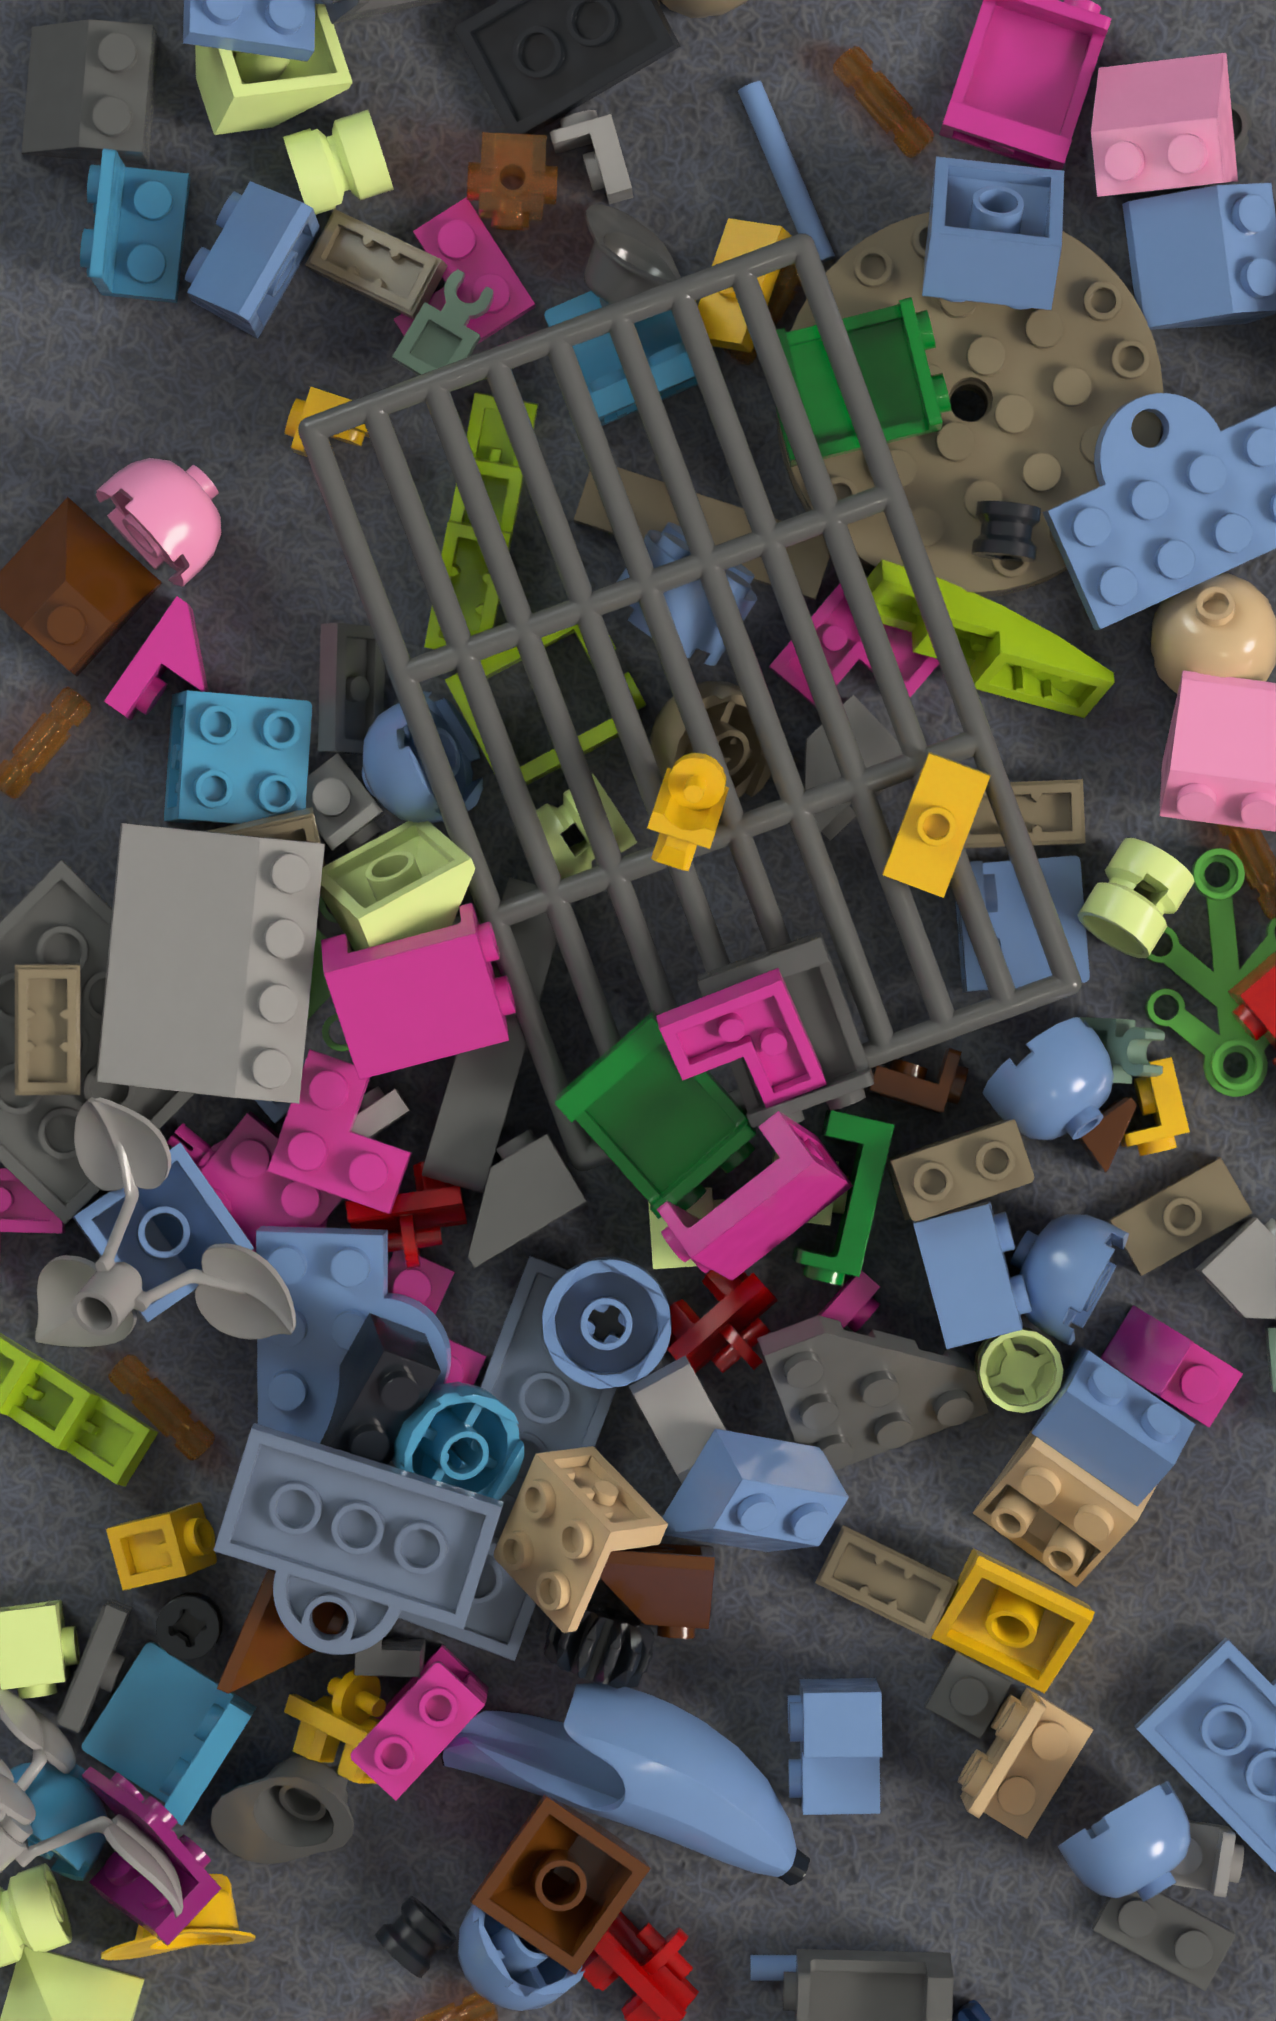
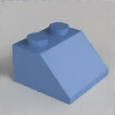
[922,156,1065,310]
[184,181,320,339]
[1122,183,1276,330]
[73,1142,254,1323]
[913,1201,1032,1349]
[1031,1346,1196,1507]
[662,1429,849,1552]

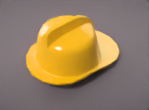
[101,1874,255,1960]

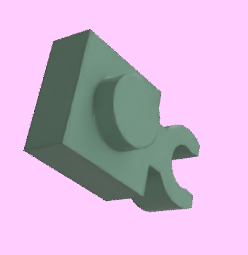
[392,269,494,376]
[1079,1017,1165,1084]

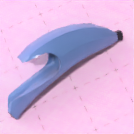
[441,1683,810,1886]

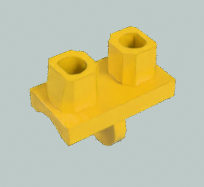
[647,753,729,871]
[284,1669,386,1784]

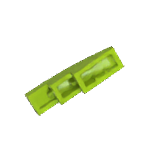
[424,392,538,649]
[867,559,1115,718]
[0,1333,159,1487]

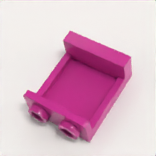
[939,0,1111,170]
[321,903,516,1080]
[657,1111,853,1280]
[351,1644,489,1801]

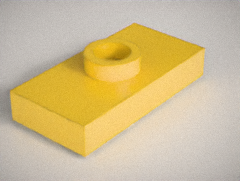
[698,218,792,352]
[882,752,990,898]

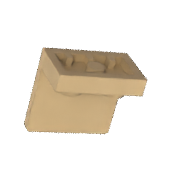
[494,1446,668,1633]
[957,1687,1093,1839]

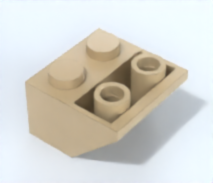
[973,1426,1157,1587]

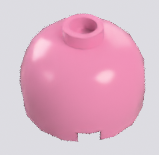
[96,458,221,587]

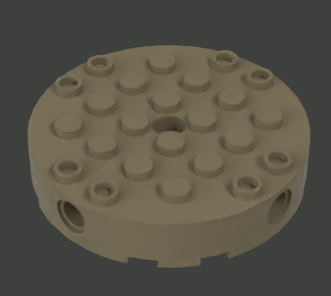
[776,212,1163,598]

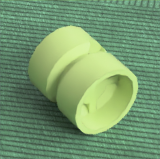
[283,110,394,215]
[536,774,637,879]
[1077,838,1195,958]
[974,1327,1063,1413]
[0,1863,72,1968]

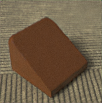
[1078,1097,1137,1173]

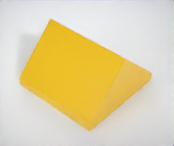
[931,1548,1095,1694]

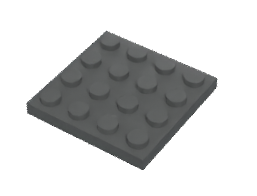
[0,859,195,1224]

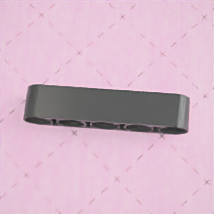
[422,877,558,1193]

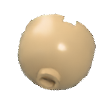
[1151,573,1276,694]

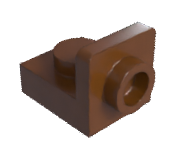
[867,1048,969,1114]

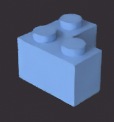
[787,1678,882,1815]

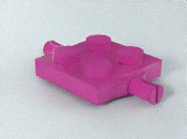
[167,1111,343,1252]

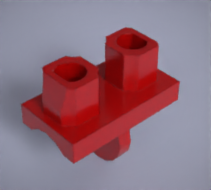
[345,1161,467,1268]
[667,1270,778,1374]
[580,1911,699,2021]

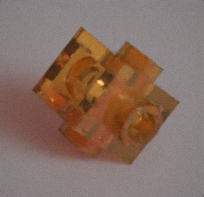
[467,132,558,231]

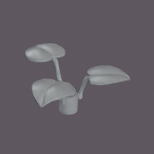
[35,1097,296,1347]
[0,1687,183,1918]

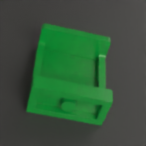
[774,297,951,467]
[554,1010,757,1219]
[792,1110,895,1286]

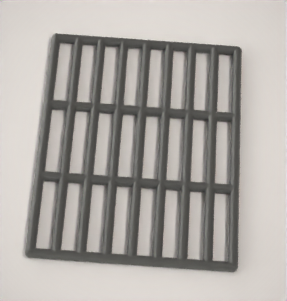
[298,233,1082,1171]

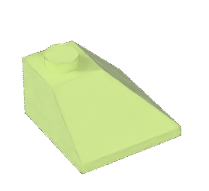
[195,4,352,135]
[320,821,475,951]
[0,1945,145,2021]

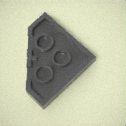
[757,1315,989,1471]

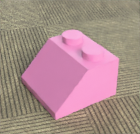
[1091,53,1238,197]
[1160,671,1276,832]

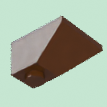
[0,497,162,677]
[600,1543,715,1639]
[217,1568,347,1694]
[470,1794,651,1975]

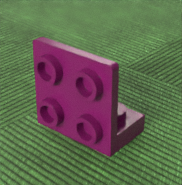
[81,1766,221,1946]

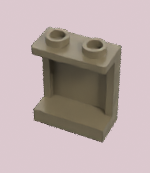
[886,1119,1034,1221]

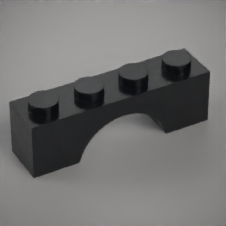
[320,1313,441,1465]

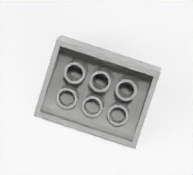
[96,823,325,1104]

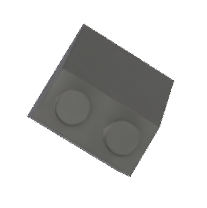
[22,19,160,165]
[468,1129,587,1268]

